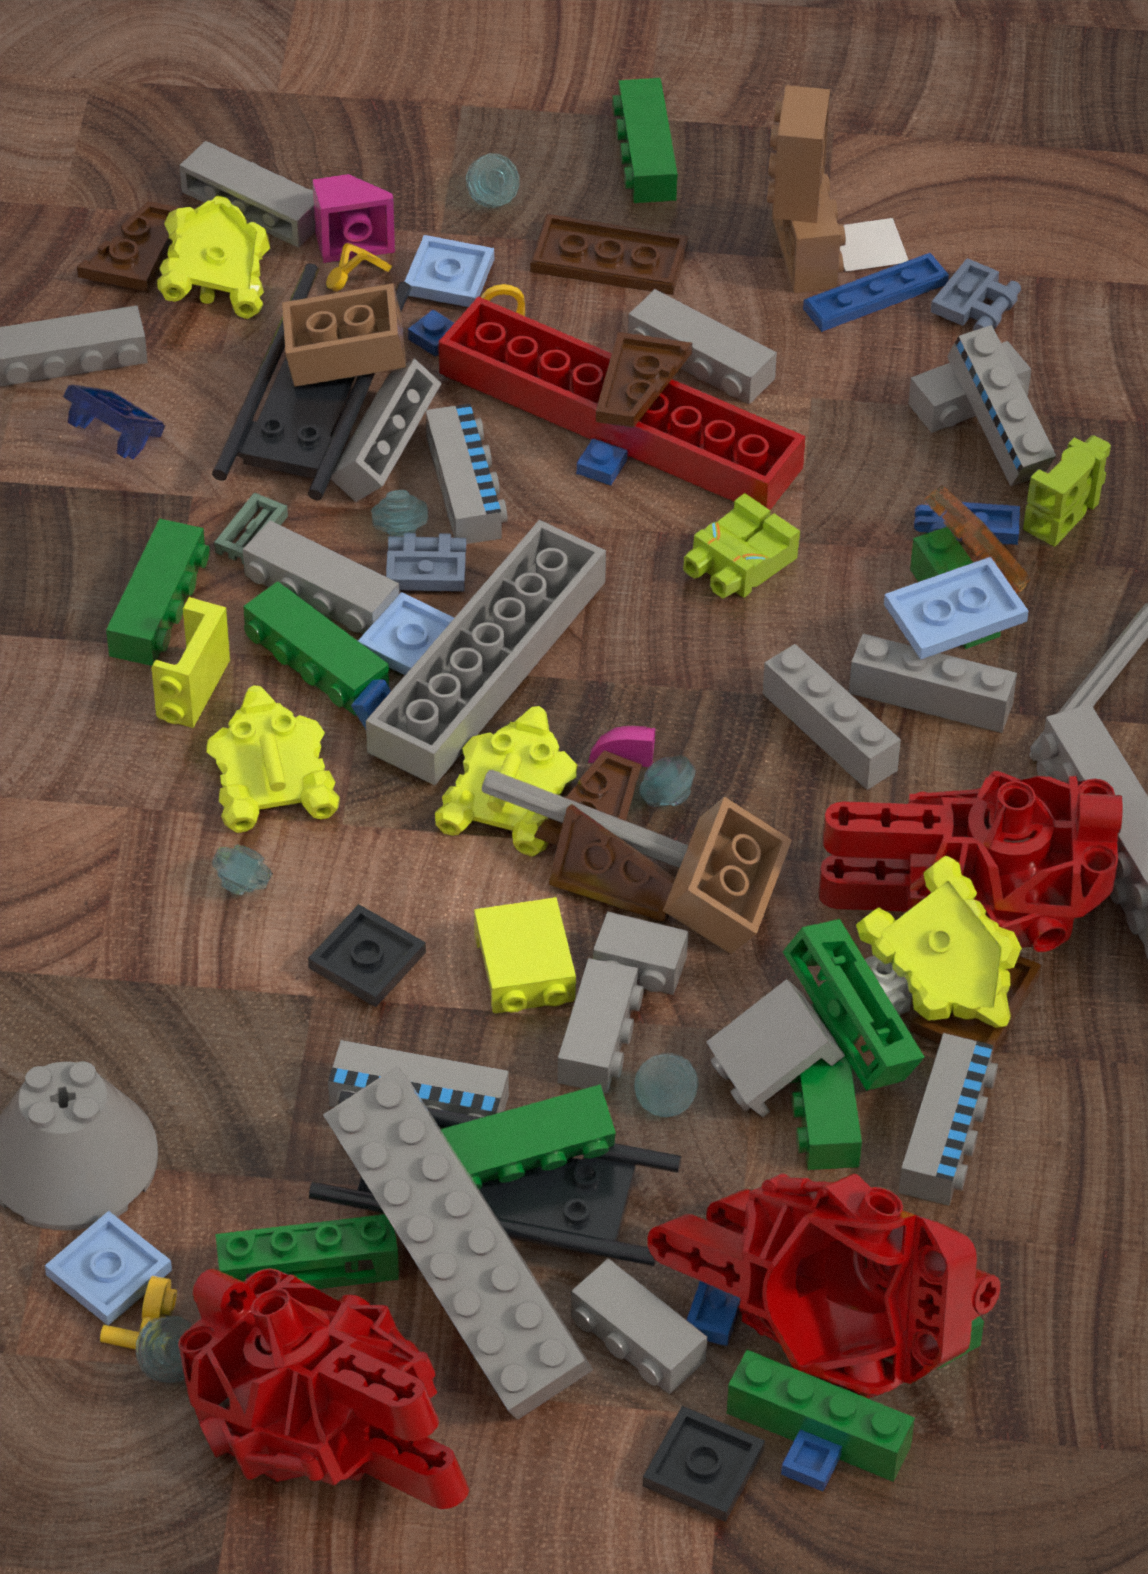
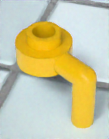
[100,1275,177,1352]

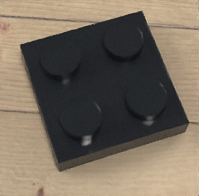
[308,904,426,1007]
[642,1406,765,1522]

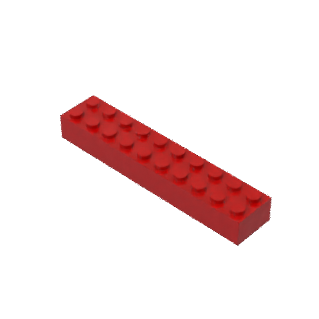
[439,296,806,510]

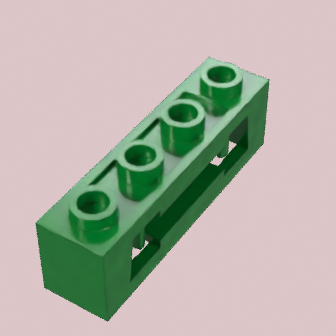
[782,919,925,1091]
[215,1214,399,1289]

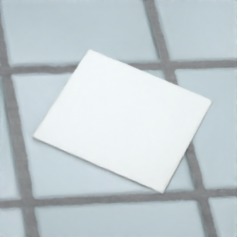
[840,218,908,272]

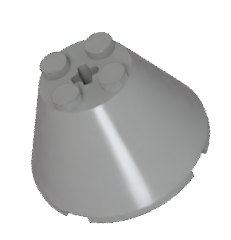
[0,1061,158,1231]

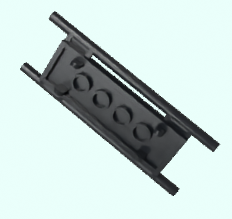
[212,263,411,501]
[309,1091,682,1266]

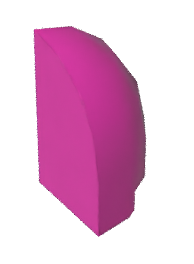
[588,726,655,767]

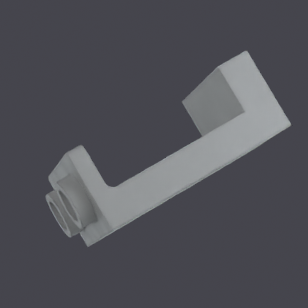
[706,979,845,1117]

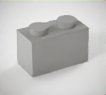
[593,912,688,995]

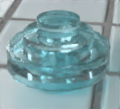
[466,153,519,208]
[371,490,429,536]
[639,755,696,807]
[211,845,273,895]
[634,1052,699,1117]
[136,1316,193,1383]

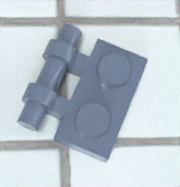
[931,258,1021,331]
[386,533,466,591]

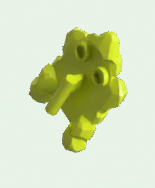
[157,196,270,319]
[207,685,340,833]
[435,706,578,857]
[856,856,1022,1028]

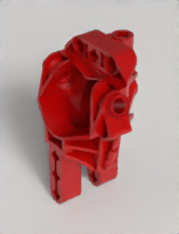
[818,771,1123,953]
[647,1173,1001,1398]
[178,1268,469,1510]

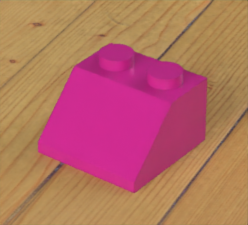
[313,174,395,263]

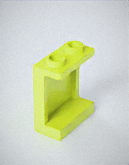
[151,597,230,728]
[474,897,576,1013]

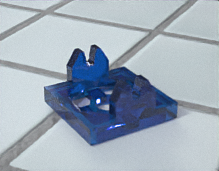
[63,384,166,459]

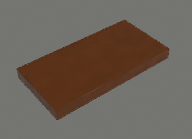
[530,214,688,295]

